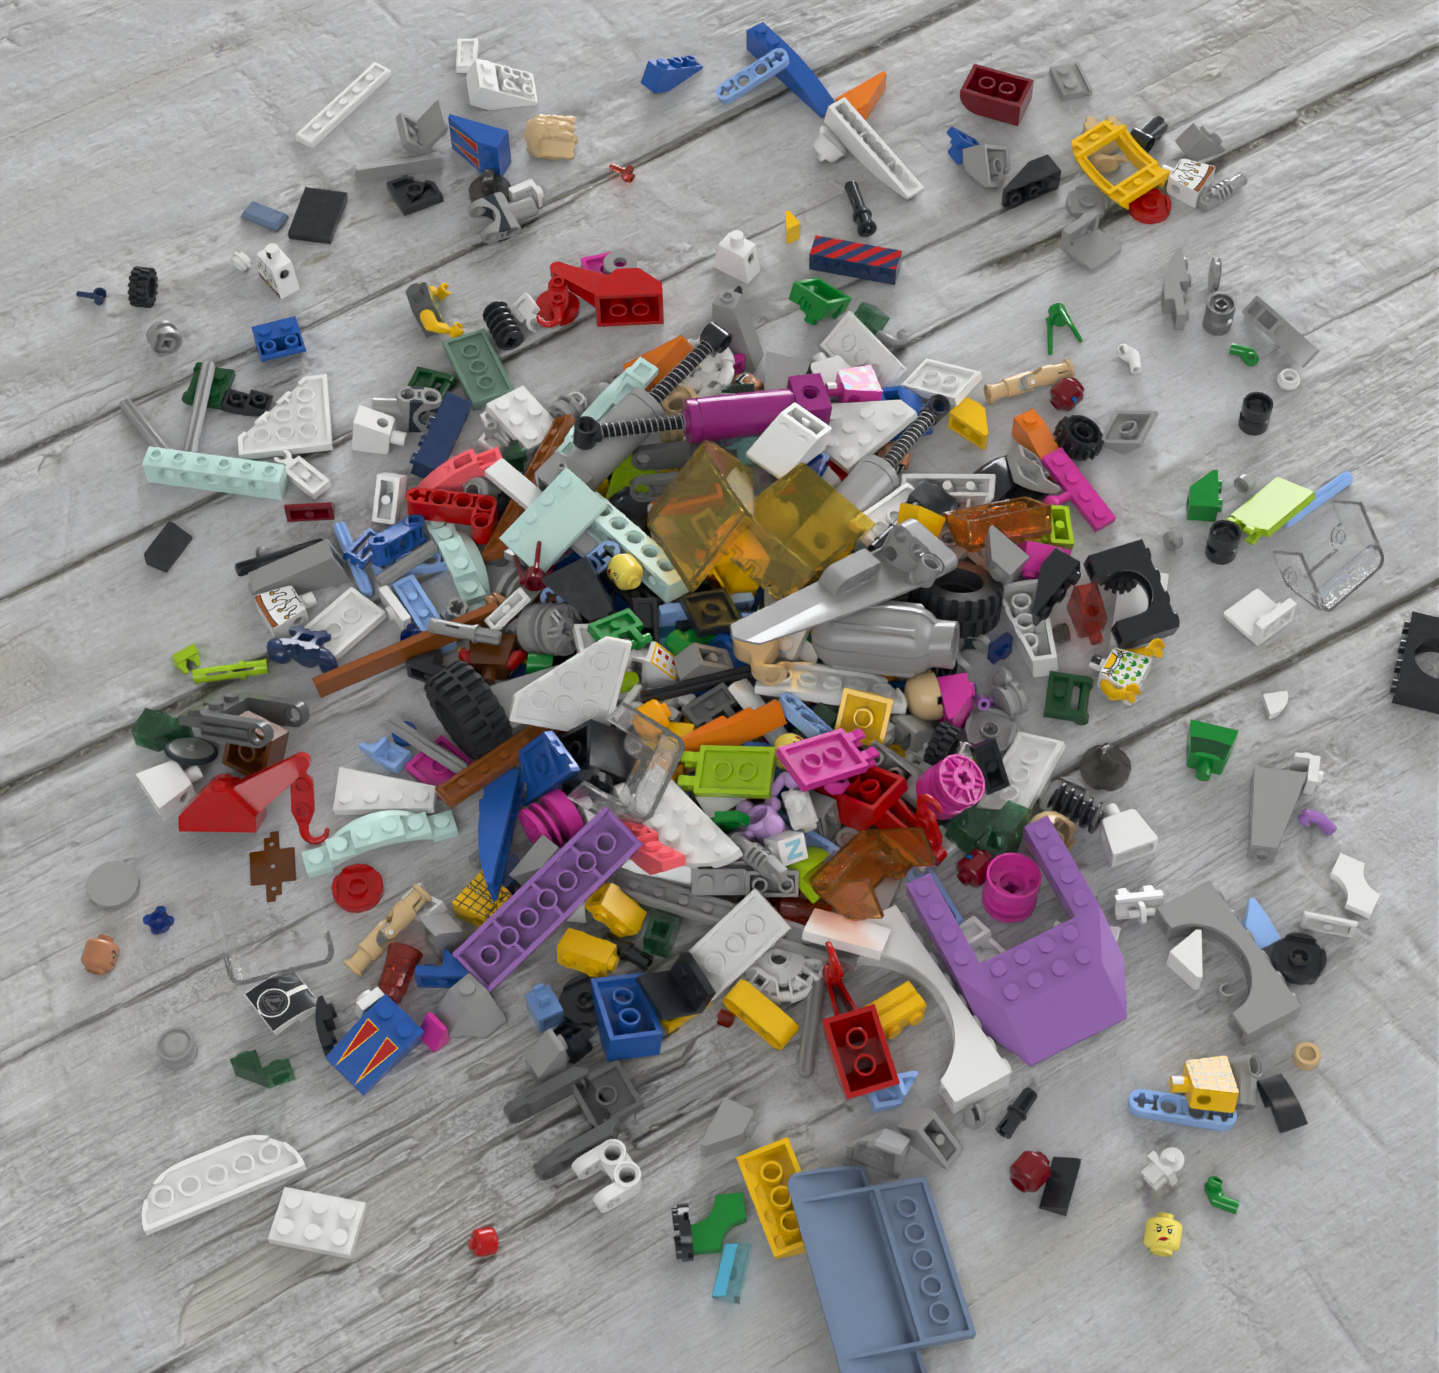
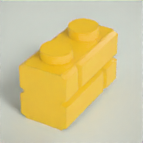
[864,981,926,1039]

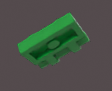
[587,608,652,651]

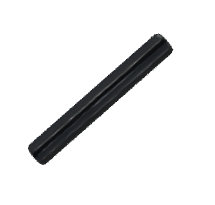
[235,538,323,577]

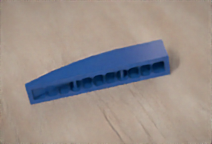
[746,22,835,118]
[478,769,525,901]

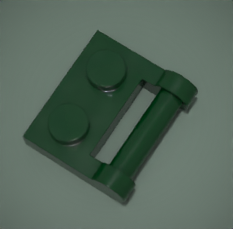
[181,362,236,410]
[407,366,456,414]
[1043,671,1094,725]

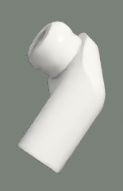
[1117,343,1142,374]

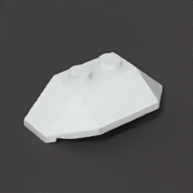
[901,474,996,524]

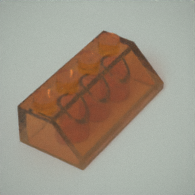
[943,496,1052,552]

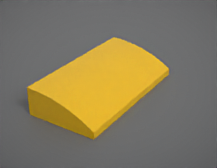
[736,1137,806,1259]

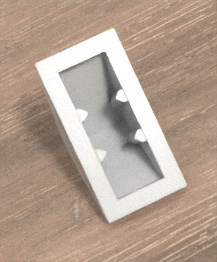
[1166,930,1203,990]

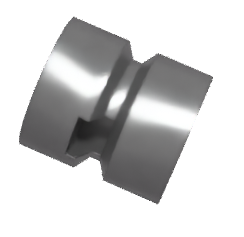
[1202,293,1236,336]

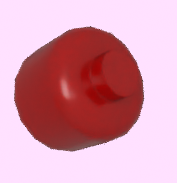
[468,1227,498,1257]

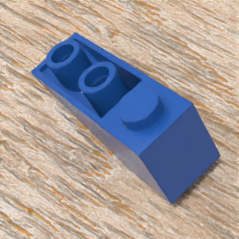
[641,55,703,93]

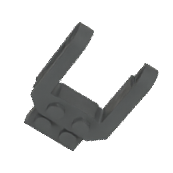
[630,440,738,502]
[178,692,310,748]
[503,1060,645,1180]

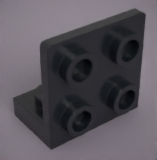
[636,951,716,1021]

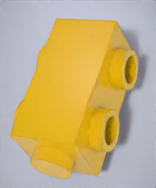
[584,883,647,937]
[557,927,619,978]

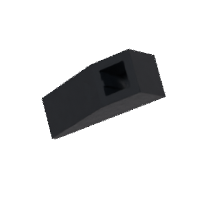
[1001,154,1061,208]
[1032,548,1081,626]

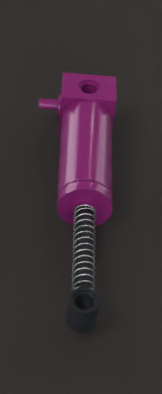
[573,373,832,450]

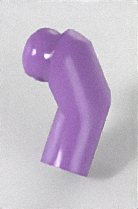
[974,694,997,711]
[1297,808,1337,836]

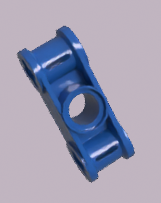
[368,514,428,566]

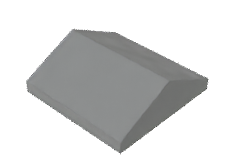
[1102,410,1158,454]

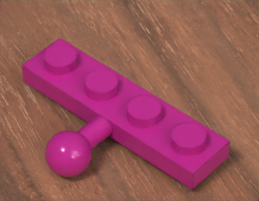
[1041,447,1116,533]

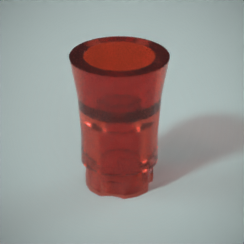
[776,897,832,926]
[378,942,423,1004]

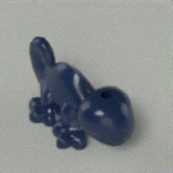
[266,625,338,673]

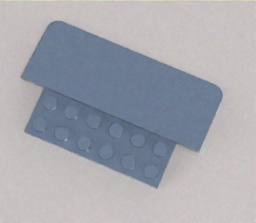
[787,1165,976,1373]

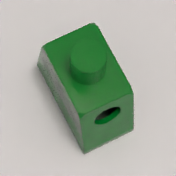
[1186,719,1239,781]

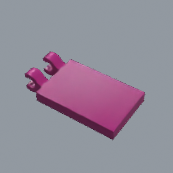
[776,728,880,792]

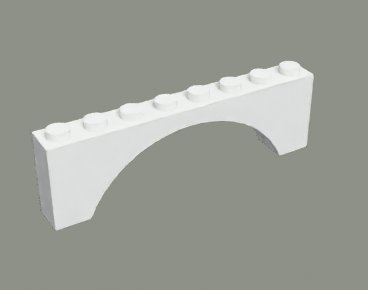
[856,905,1012,1114]

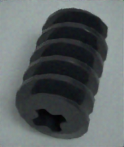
[482,301,524,350]
[1047,781,1106,834]

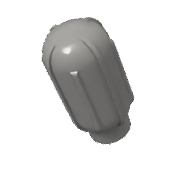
[812,600,959,678]

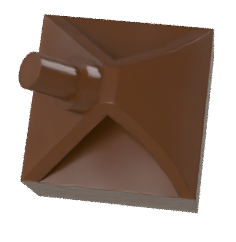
[222,711,290,776]

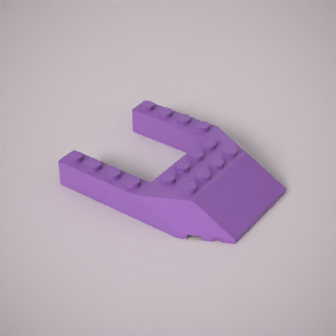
[906,815,1127,1067]

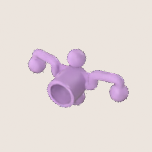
[725,771,799,866]

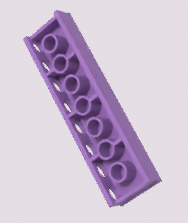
[452,807,644,994]

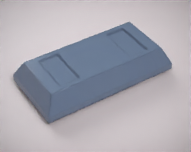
[241,201,289,232]

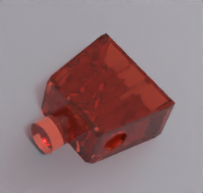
[1067,582,1107,645]

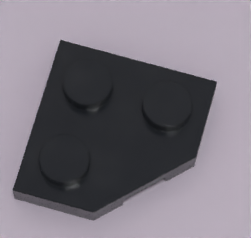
[386,175,444,216]

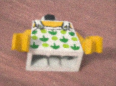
[1089,638,1166,706]

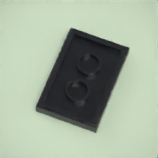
[288,187,348,244]

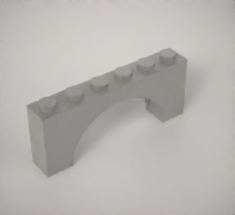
[1154,882,1302,1046]

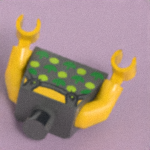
[406,282,465,338]

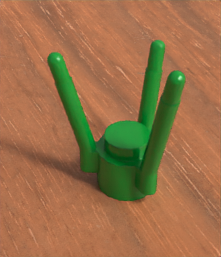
[1045,303,1083,355]

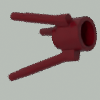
[513,541,555,591]

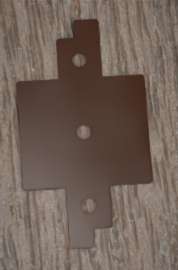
[249,831,296,902]

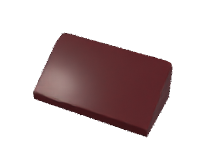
[284,502,335,522]

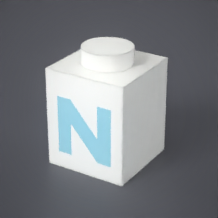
[763,830,808,866]

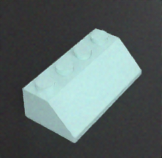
[499,467,608,573]

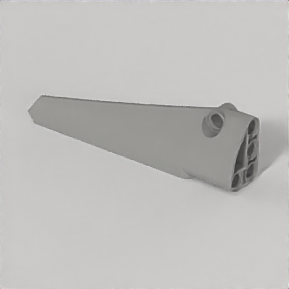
[730,518,958,645]

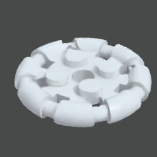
[679,337,735,398]
[736,918,827,1005]

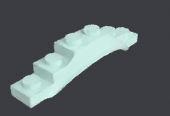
[555,357,659,456]
[424,520,491,612]
[301,810,459,879]

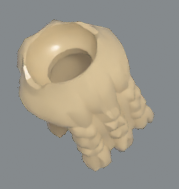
[524,114,578,161]
[660,385,698,443]

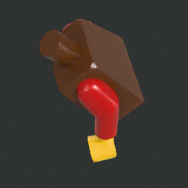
[458,634,528,686]

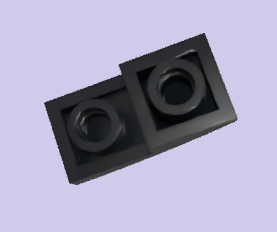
[221,388,273,416]
[315,995,338,1057]
[1257,1073,1308,1133]

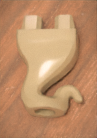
[1082,116,1128,173]
[732,639,796,686]

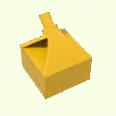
[692,529,770,597]

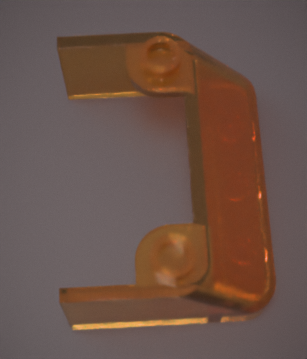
[809,827,936,921]

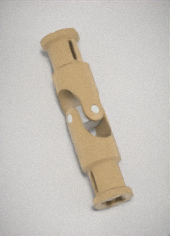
[983,358,1075,404]
[343,883,432,978]

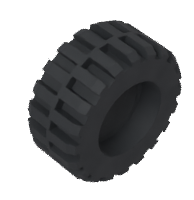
[908,561,1004,639]
[424,661,512,760]

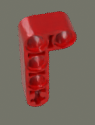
[405,487,498,544]

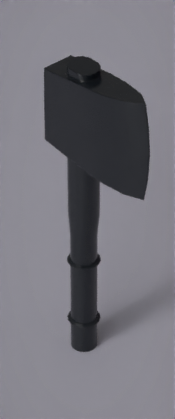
[868,480,960,552]

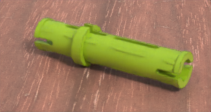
[192,659,269,684]

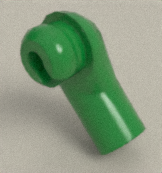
[1229,343,1259,366]
[1204,1176,1240,1215]

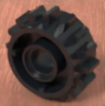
[1053,415,1104,461]

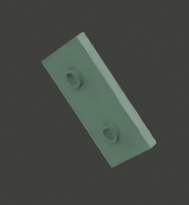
[442,328,515,410]

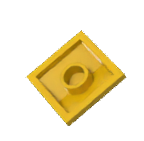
[834,687,894,746]

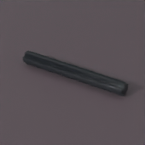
[640,665,755,704]

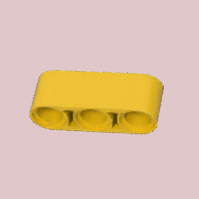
[722,979,799,1051]

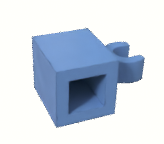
[525,983,564,1033]

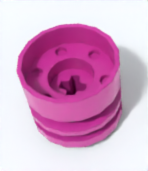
[916,754,985,820]
[518,788,585,849]
[981,852,1042,923]

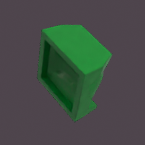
[789,277,852,325]

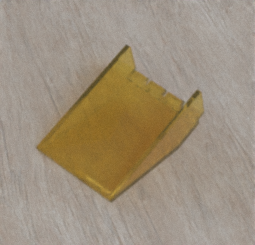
[647,440,754,593]
[705,462,876,601]

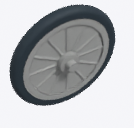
[164,737,218,765]

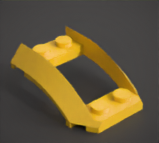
[1071,120,1170,210]

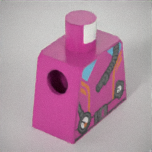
[825,365,883,403]

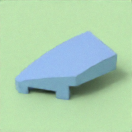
[359,737,413,775]
[1241,897,1281,950]
[867,1070,918,1113]

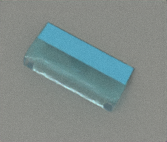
[712,1243,752,1304]

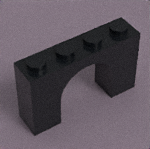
[1083,539,1180,649]
[1389,611,1439,714]

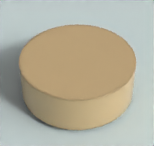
[1292,1042,1321,1071]

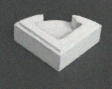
[1262,691,1288,719]

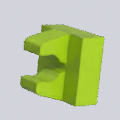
[170,643,201,675]

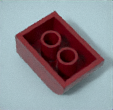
[960,64,1034,126]

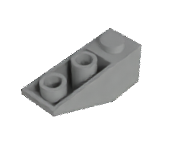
[868,739,923,809]

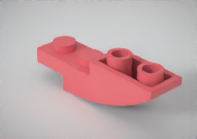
[417,447,502,492]
[620,819,686,875]

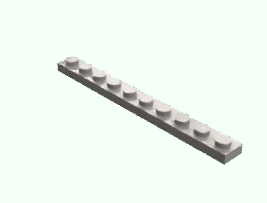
[607,868,860,971]

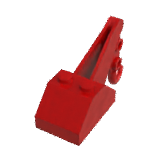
[536,261,664,328]
[178,752,330,845]
[815,766,947,866]
[822,941,900,1101]

